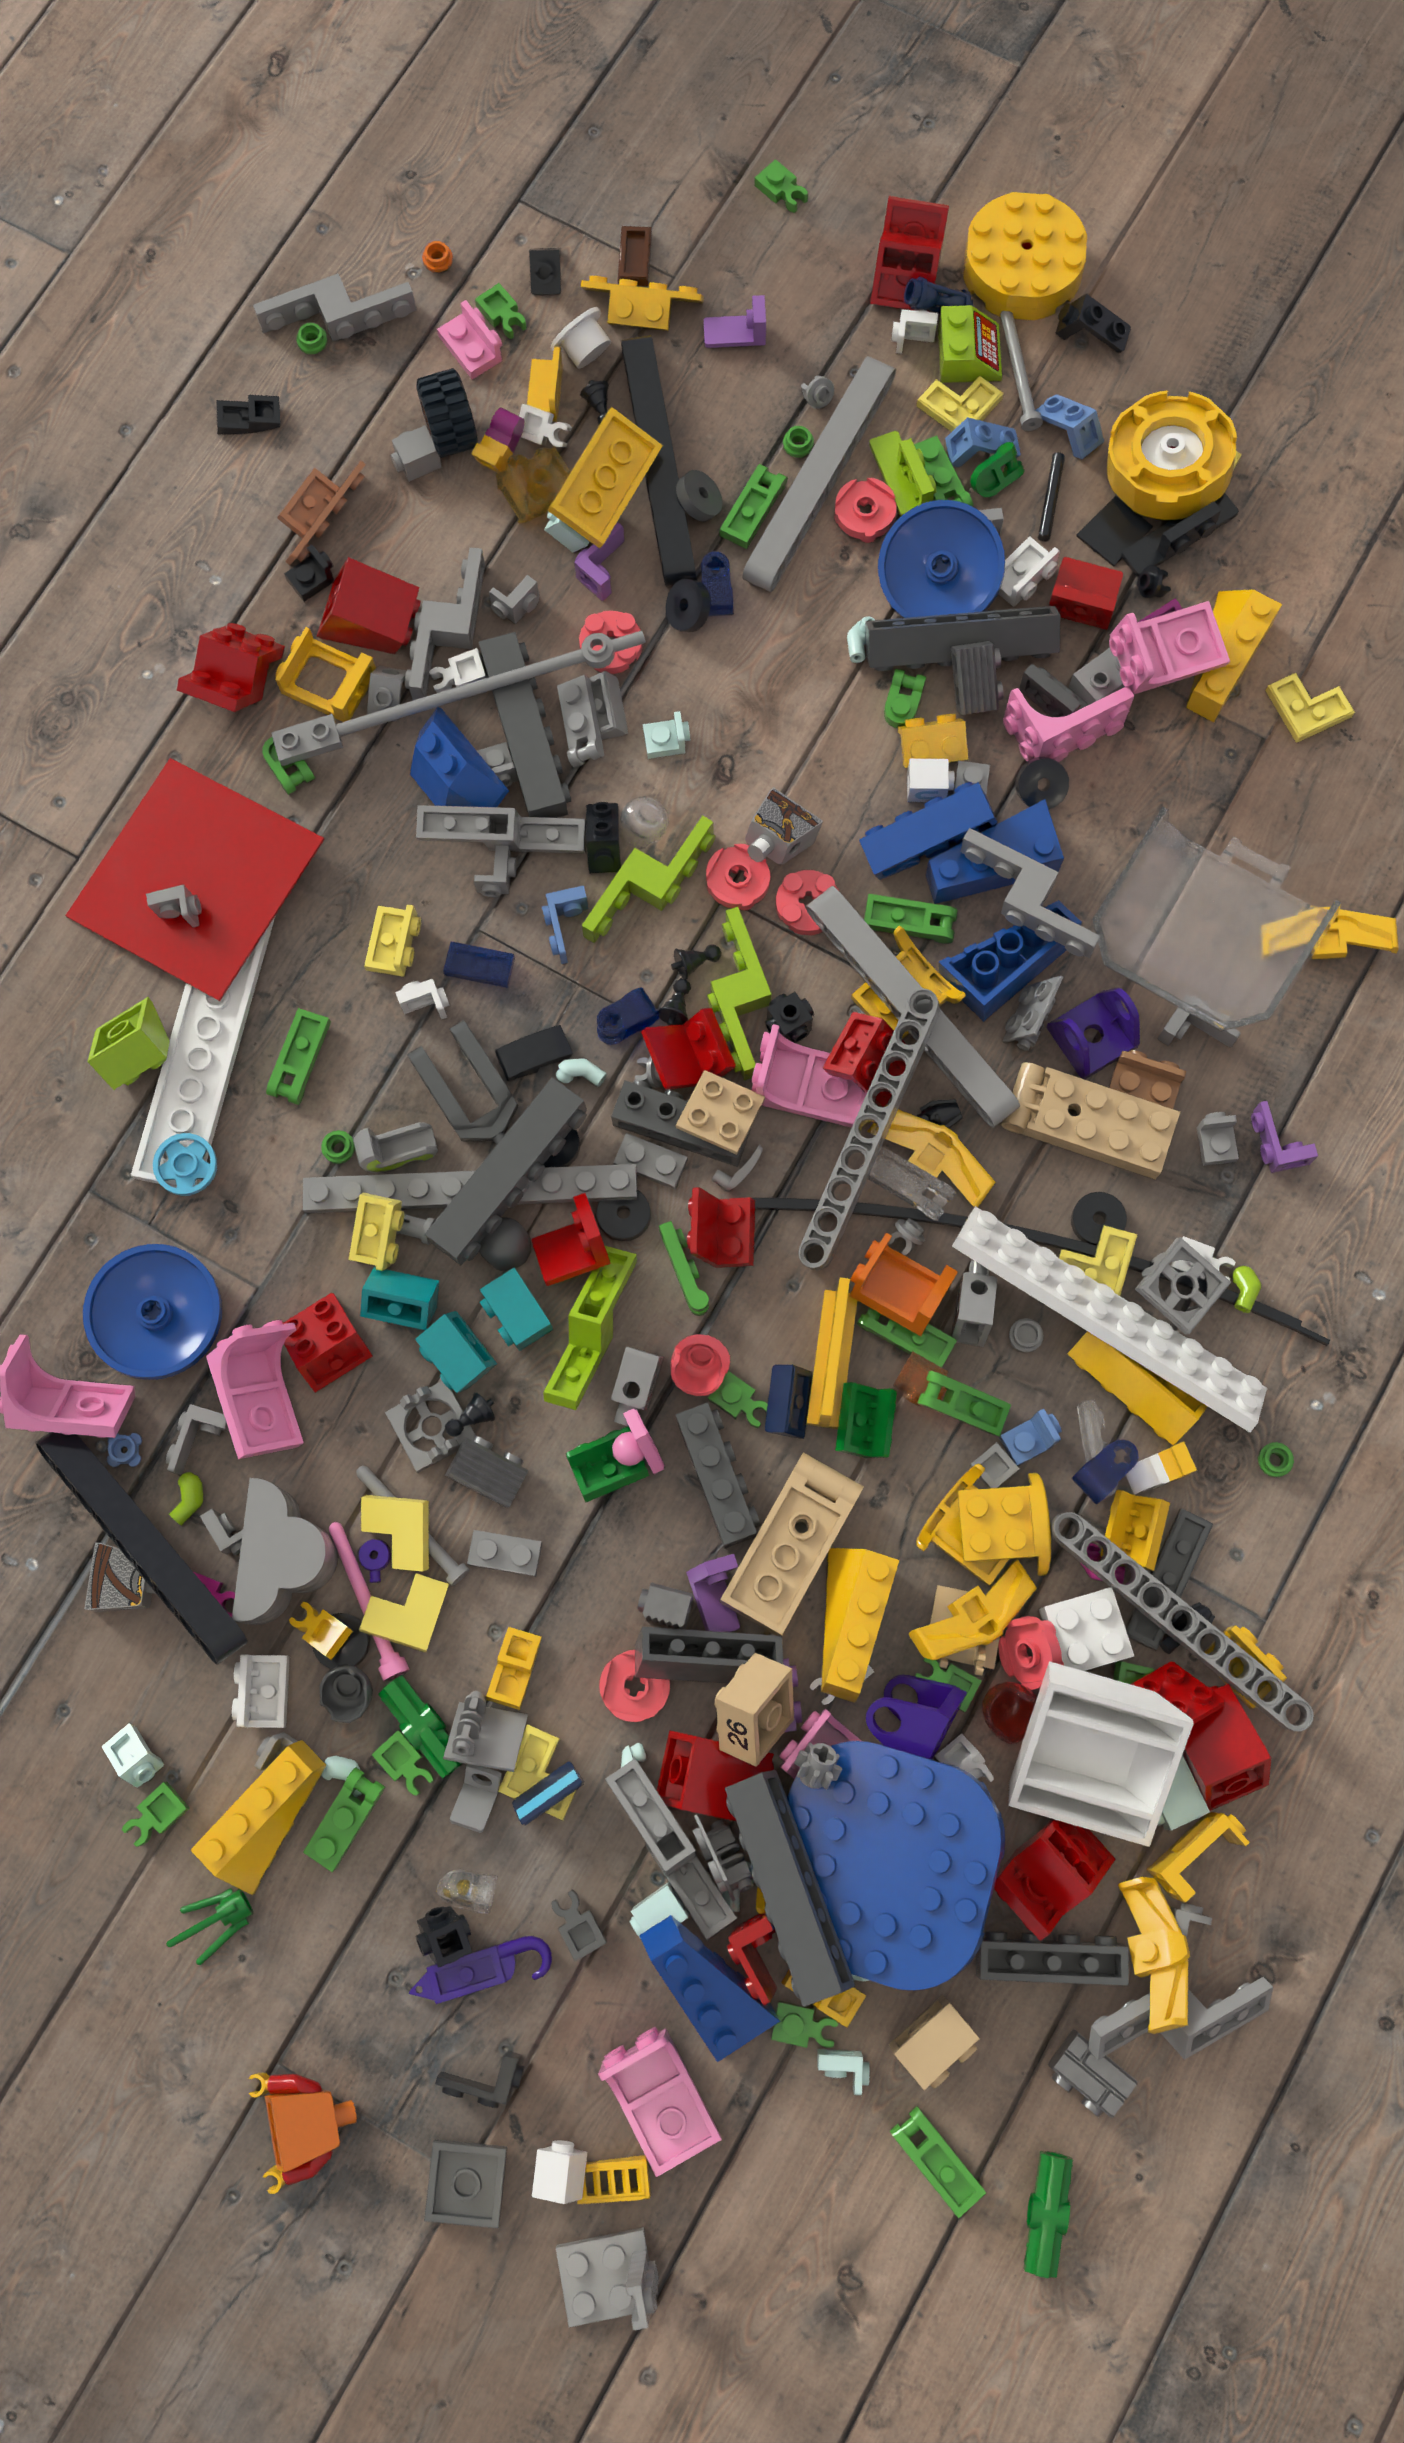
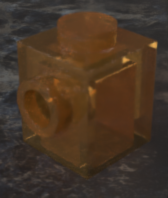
[893,1351,948,1406]

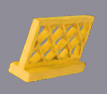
[806,1277,857,1429]

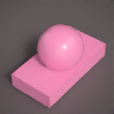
[612,1408,665,1474]

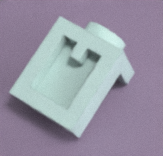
[643,711,691,759]
[102,1723,164,1787]
[817,2049,870,2095]

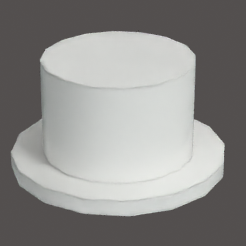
[551,307,611,369]

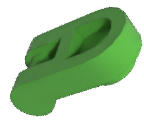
[884,669,927,728]
[262,737,315,795]

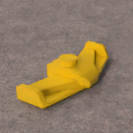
[1260,907,1399,960]
[867,1105,996,1207]
[909,1559,1037,1661]
[1118,1877,1190,2034]

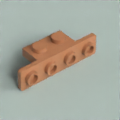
[277,460,366,565]

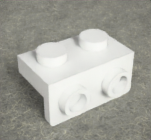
[998,536,1060,607]
[232,1655,290,1728]

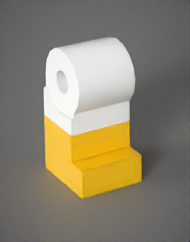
[1123,1441,1197,1495]

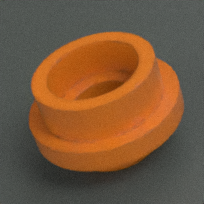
[422,241,453,272]

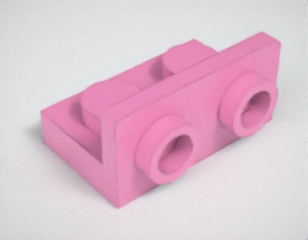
[437,300,502,380]

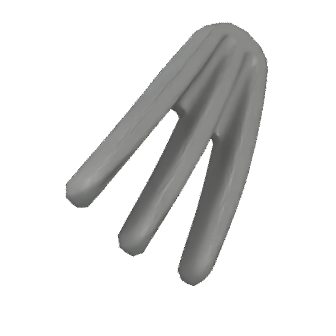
[712,1145,763,1191]

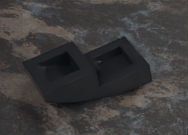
[216,395,281,435]
[495,1025,573,1081]

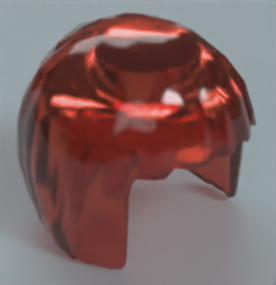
[982,1682,1037,1745]

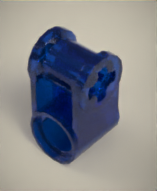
[701,551,734,616]
[597,987,661,1045]
[1071,1439,1139,1505]

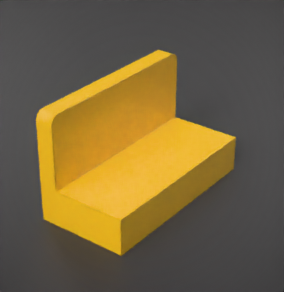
[527,347,563,422]

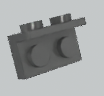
[1019,664,1088,717]

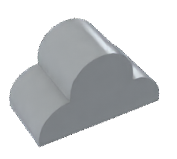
[232,1478,338,1625]

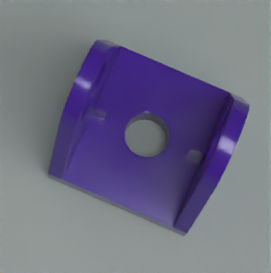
[1046,988,1140,1080]
[866,1675,967,1760]

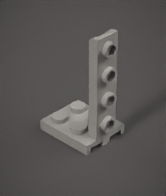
[556,2227,659,2330]

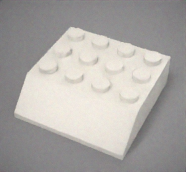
[1009,1661,1194,1847]

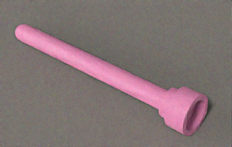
[329,1522,410,1682]

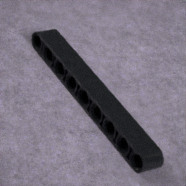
[621,335,696,586]
[35,1432,248,1665]

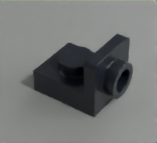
[284,544,334,602]

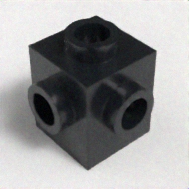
[765,992,814,1043]
[415,1906,472,1968]

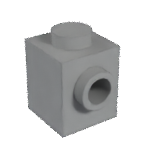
[390,425,442,482]

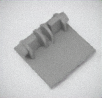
[1002,975,1063,1051]
[443,1691,528,1772]
[692,1814,753,1901]

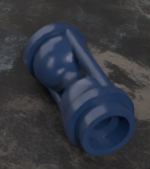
[904,277,973,314]

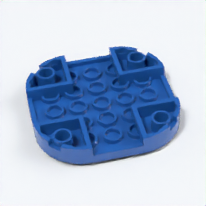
[787,1741,1005,1990]

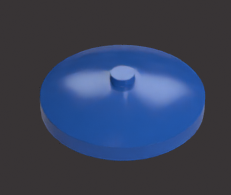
[878,500,1005,618]
[83,1244,222,1380]

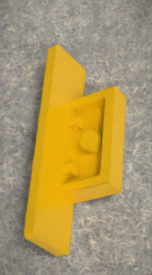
[581,275,704,331]

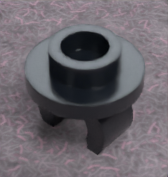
[1137,565,1171,598]

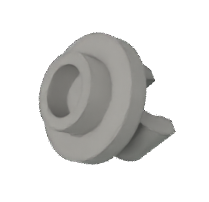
[801,376,834,409]
[635,1056,663,1087]
[889,1218,925,1255]

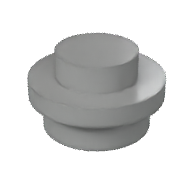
[1009,1318,1044,1353]

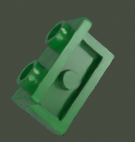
[835,1382,897,1458]
[566,1427,649,1503]

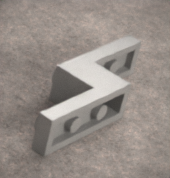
[253,273,417,342]
[405,547,485,700]
[416,805,586,853]
[961,828,1100,959]
[605,1759,737,1941]
[1088,1977,1273,2060]

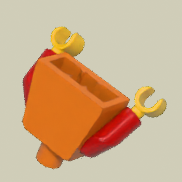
[249,2072,357,2194]

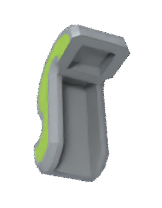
[353,1122,438,1173]

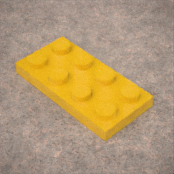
[547,407,663,549]

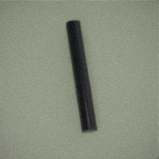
[1038,452,1065,542]

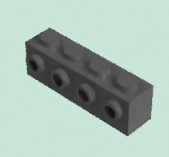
[611,1080,751,1167]
[675,1402,761,1549]
[635,1627,783,1683]
[976,1931,1129,1986]

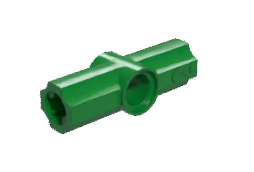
[378,1675,463,1779]
[1023,2151,1073,2278]

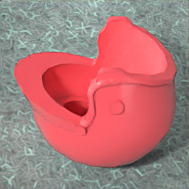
[670,1334,730,1396]

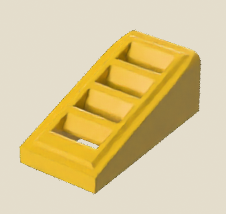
[577,2155,651,2204]

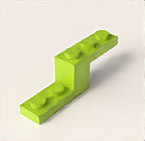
[582,815,716,944]
[707,907,772,1081]
[543,1246,637,1410]

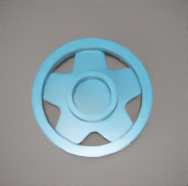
[153,1133,217,1196]

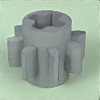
[794,1742,842,1789]

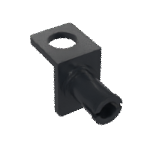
[529,248,561,295]

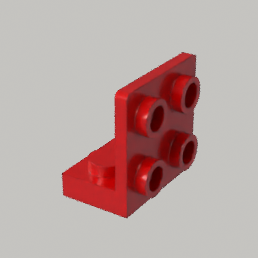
[1049,557,1123,630]
[641,1008,736,1090]
[822,1012,907,1107]
[687,1187,755,1268]
[531,1193,611,1286]
[283,1293,373,1393]
[1131,1662,1225,1725]
[727,1914,777,2006]

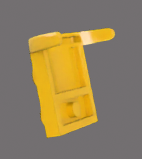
[851,926,966,1039]
[916,1464,1009,1586]
[958,1473,1051,1576]

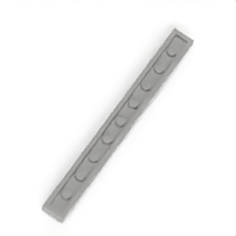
[303,1164,637,1213]

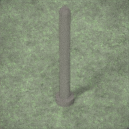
[1000,311,1043,431]
[356,1465,470,1586]

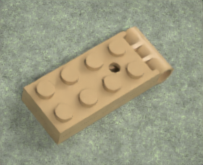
[1001,1062,1180,1180]
[719,1452,864,1636]

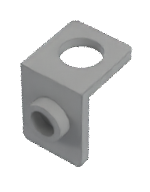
[367,666,406,721]
[450,1764,502,1833]

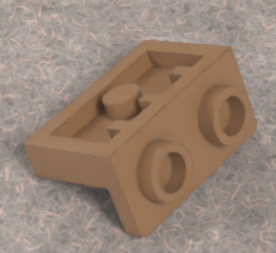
[1108,1050,1186,1109]

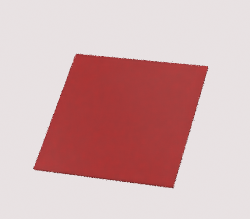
[65,758,325,1001]

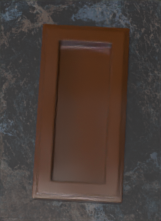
[618,226,652,286]

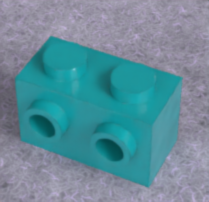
[360,1267,439,1330]
[480,1268,554,1351]
[415,1311,497,1393]

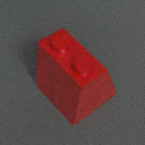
[316,557,421,654]
[1183,1683,1271,1811]
[656,1730,774,1821]

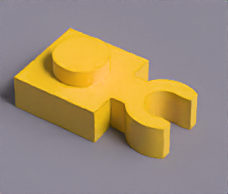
[289,1602,353,1660]

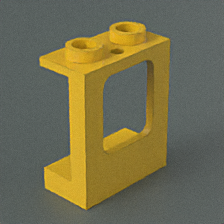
[275,627,376,722]
[1146,1812,1250,1903]

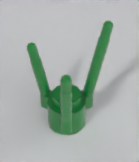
[166,1888,253,1965]

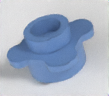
[107,1433,142,1467]

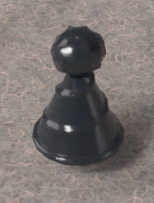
[580,380,609,425]
[671,945,721,979]
[657,978,691,1026]
[445,1393,495,1437]

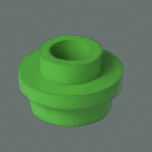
[296,323,327,354]
[783,426,814,458]
[321,1130,355,1164]
[1258,1442,1294,1477]

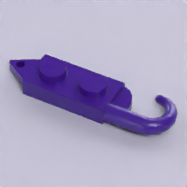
[409,1936,552,2004]

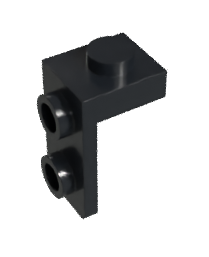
[1055,293,1131,353]
[586,802,621,874]
[435,2050,525,2108]

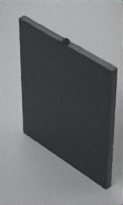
[1076,496,1153,567]

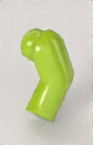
[1232,1266,1261,1313]
[169,1472,204,1526]

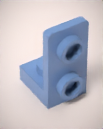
[1035,395,1105,459]
[945,417,1021,468]
[542,885,589,964]
[999,1409,1062,1466]

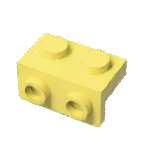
[364,905,421,977]
[348,1193,405,1271]

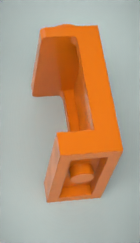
[849,1233,958,1336]

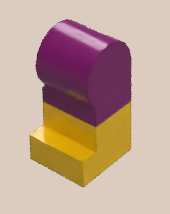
[471,407,525,475]

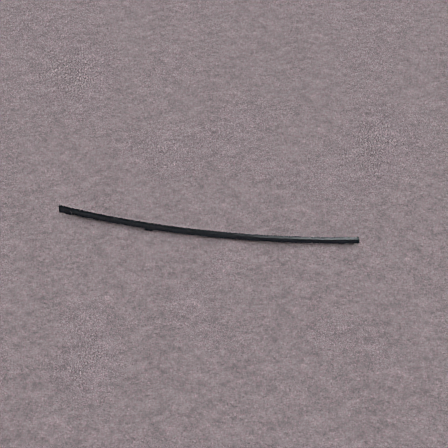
[739,1197,1330,1346]

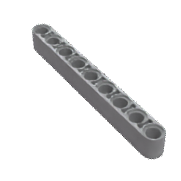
[742,356,896,592]
[806,886,1020,1128]
[798,988,941,1270]
[1050,1512,1314,1732]

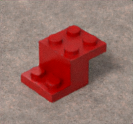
[870,196,949,312]
[176,623,285,712]
[994,1819,1116,1941]

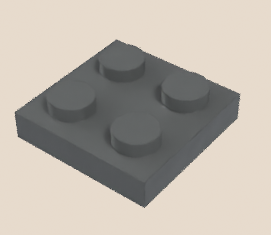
[424,2140,508,2228]

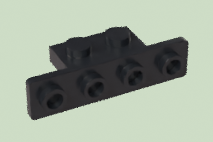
[1121,493,1239,577]

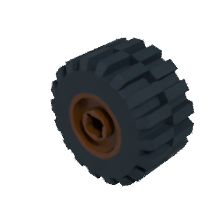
[416,368,478,458]

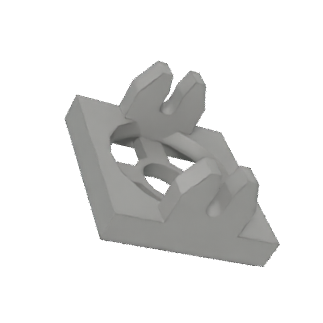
[1135,1237,1231,1334]
[385,1381,476,1473]

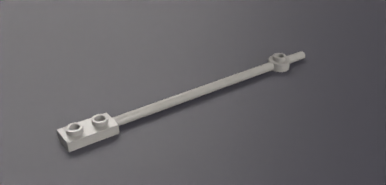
[271,630,646,766]

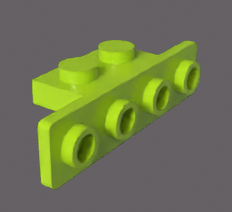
[869,431,937,517]

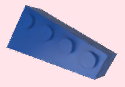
[859,782,998,880]
[925,799,1064,904]
[938,900,1082,1022]
[639,1915,780,2062]

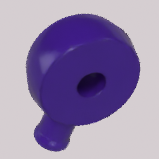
[358,1539,391,1583]

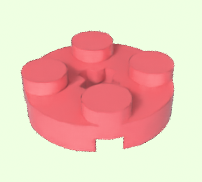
[834,478,897,543]
[579,611,643,674]
[706,844,771,911]
[776,870,839,935]
[998,1616,1064,1690]
[599,1650,670,1722]

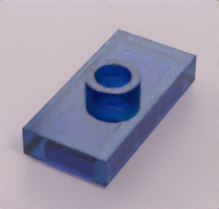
[443,941,515,988]

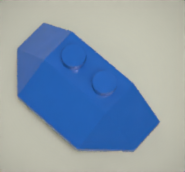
[410,707,509,807]

